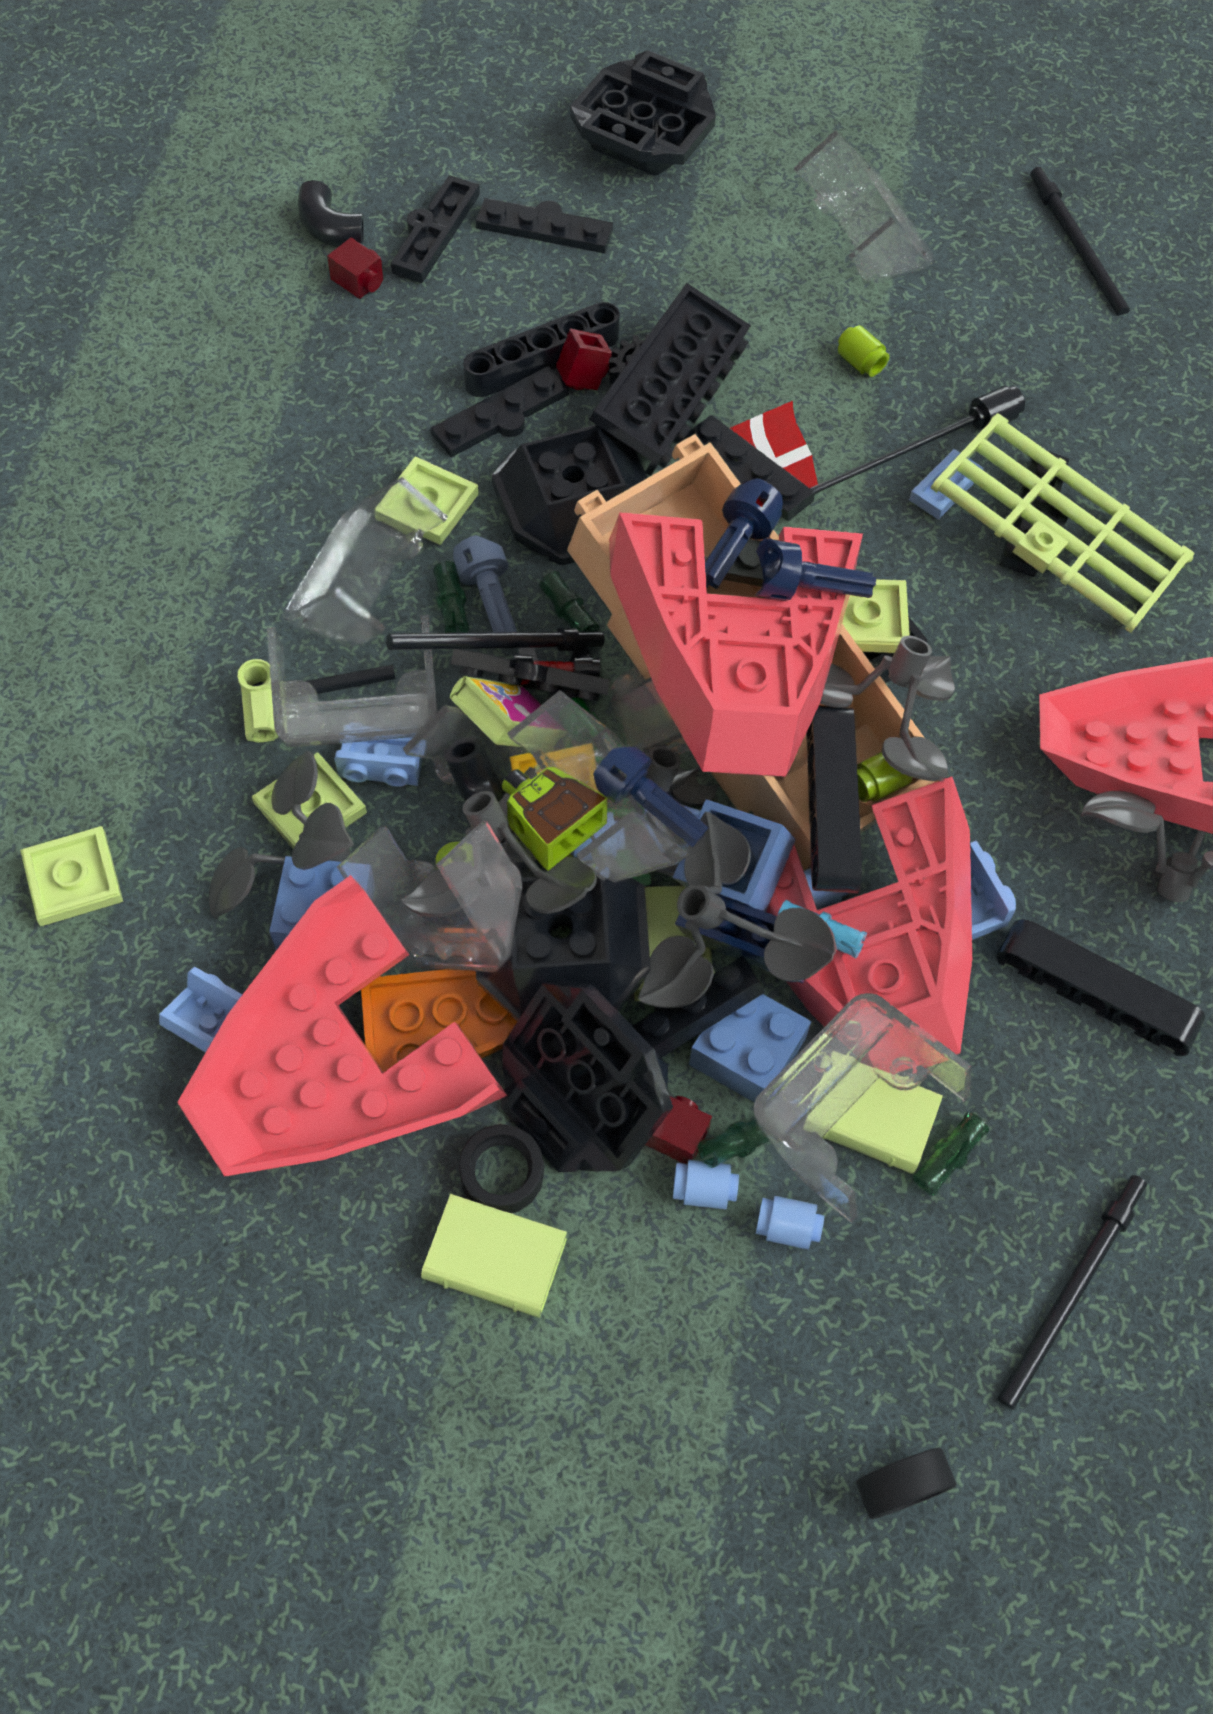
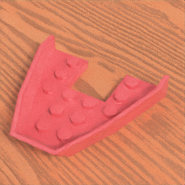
[609,512,863,777]
[1039,657,1213,834]
[766,777,972,1076]
[177,875,507,1177]

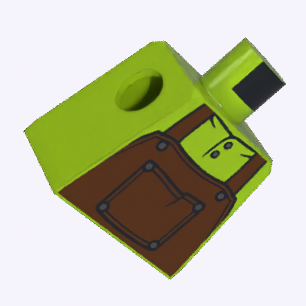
[502,767,608,871]

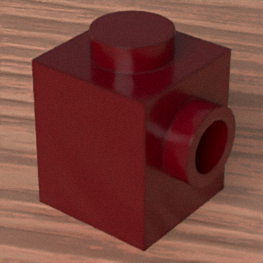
[327,238,383,299]
[556,329,612,390]
[646,1095,712,1164]

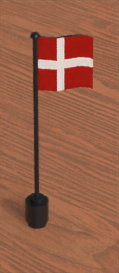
[730,386,1025,507]

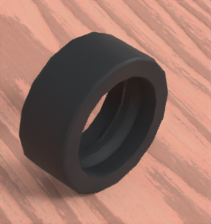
[458,1124,544,1213]
[856,1448,957,1519]

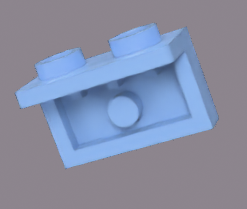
[334,728,425,787]
[970,841,1016,940]
[159,967,242,1052]

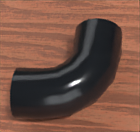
[297,180,364,247]
[444,737,517,843]

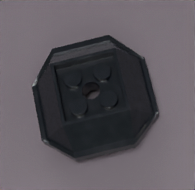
[570,50,716,175]
[492,425,648,566]
[474,857,651,1022]
[501,980,673,1172]

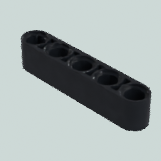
[463,302,620,397]
[806,706,862,893]
[996,919,1205,1056]

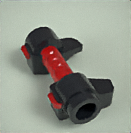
[514,647,600,690]

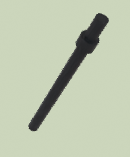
[1030,167,1130,316]
[386,628,605,651]
[997,1175,1147,1410]

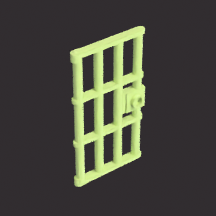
[931,413,1195,633]

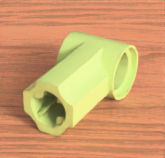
[237,659,281,743]

